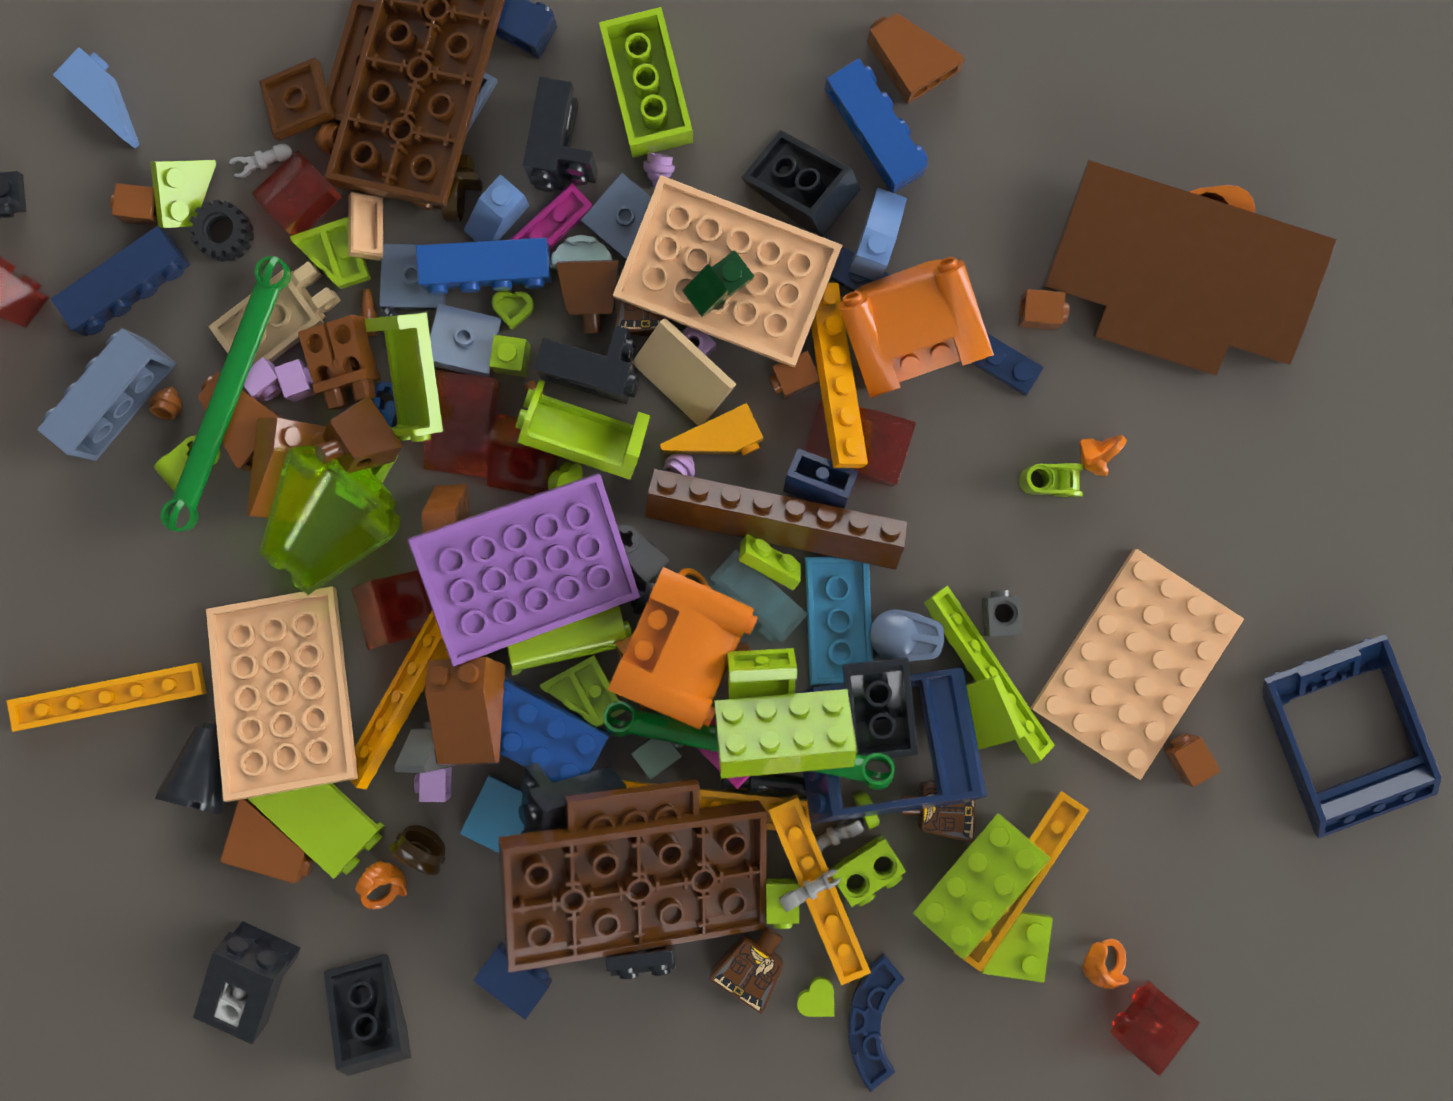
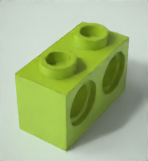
[828,833,906,907]

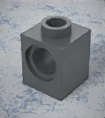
[982,590,1022,637]

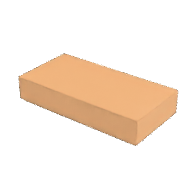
[348,192,383,261]

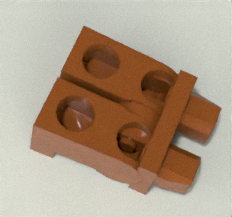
[298,314,381,410]

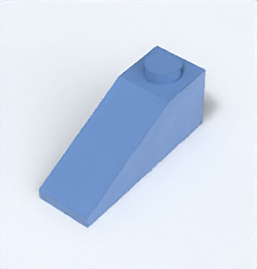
[53,47,140,149]
[849,188,907,281]

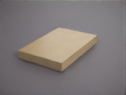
[632,318,736,426]

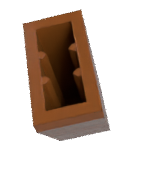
[867,13,965,104]
[198,371,285,472]
[422,484,470,534]
[220,798,314,884]

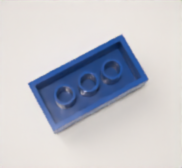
[500,677,611,782]

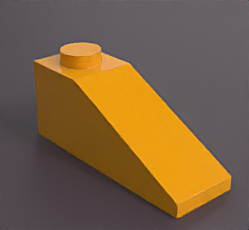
[659,403,763,456]

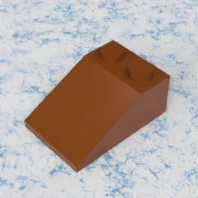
[247,418,332,523]
[425,657,506,765]

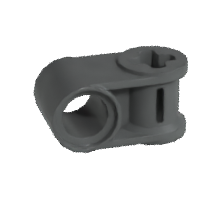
[618,525,670,582]

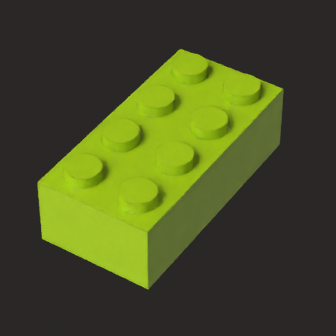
[599,7,694,158]
[714,689,857,779]
[913,813,1051,959]

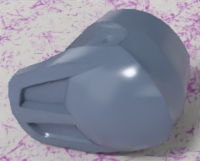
[870,609,944,662]

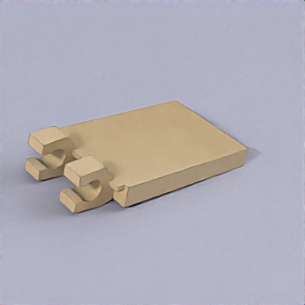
[208,262,341,365]

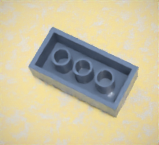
[37,328,177,461]

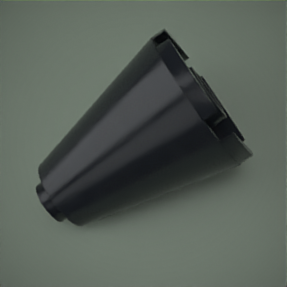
[155,722,223,814]

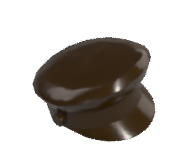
[389,825,446,875]

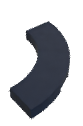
[848,952,905,1092]

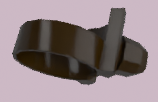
[442,154,483,222]

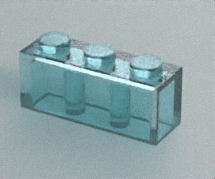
[710,549,808,643]

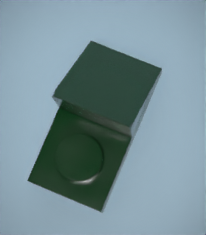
[682,250,754,317]

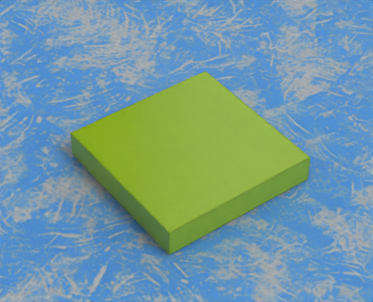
[966,674,1025,750]

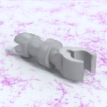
[229,143,292,179]
[814,817,865,852]
[779,869,841,912]

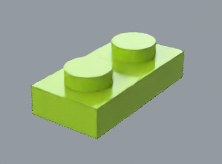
[739,534,801,590]

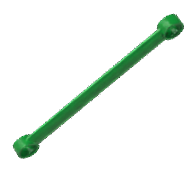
[160,256,291,532]
[603,701,895,789]

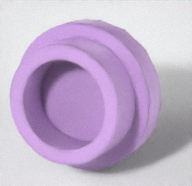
[643,153,675,187]
[663,454,695,477]

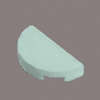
[550,235,612,269]

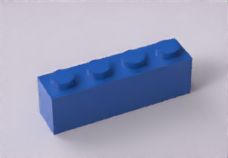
[824,58,928,193]
[416,238,552,295]

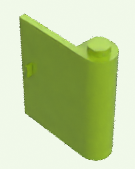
[507,605,632,672]

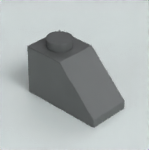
[395,721,456,773]

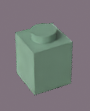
[631,738,683,780]

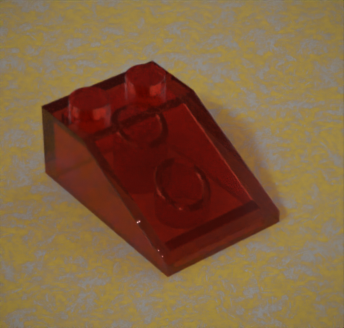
[424,371,500,478]
[805,398,916,487]

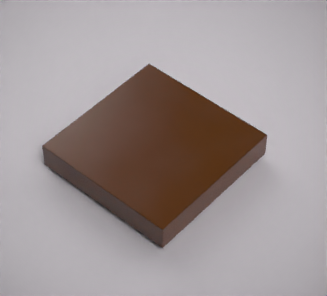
[259,57,335,141]

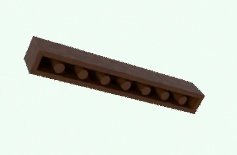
[645,469,907,570]

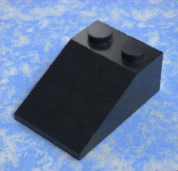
[741,130,861,237]
[842,657,918,758]
[324,954,412,1076]

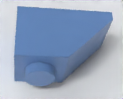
[463,174,530,242]

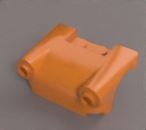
[838,257,994,398]
[607,567,758,730]

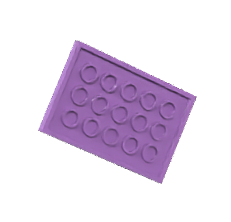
[408,473,640,666]

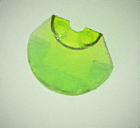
[259,446,400,595]

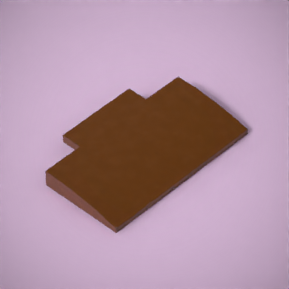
[324,0,505,207]
[1043,160,1337,376]
[498,779,767,973]

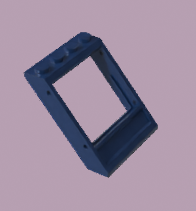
[1263,634,1442,839]
[801,668,987,823]

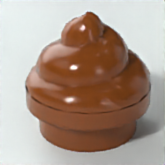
[314,122,339,155]
[149,386,183,420]

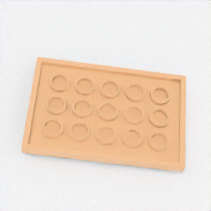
[613,175,842,368]
[1030,549,1244,780]
[206,586,358,802]

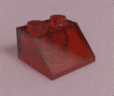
[252,150,342,235]
[0,256,49,328]
[487,414,558,495]
[351,570,432,650]
[1110,980,1200,1077]

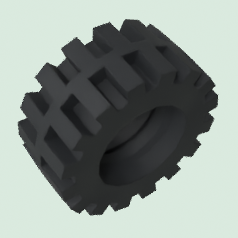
[189,200,254,262]

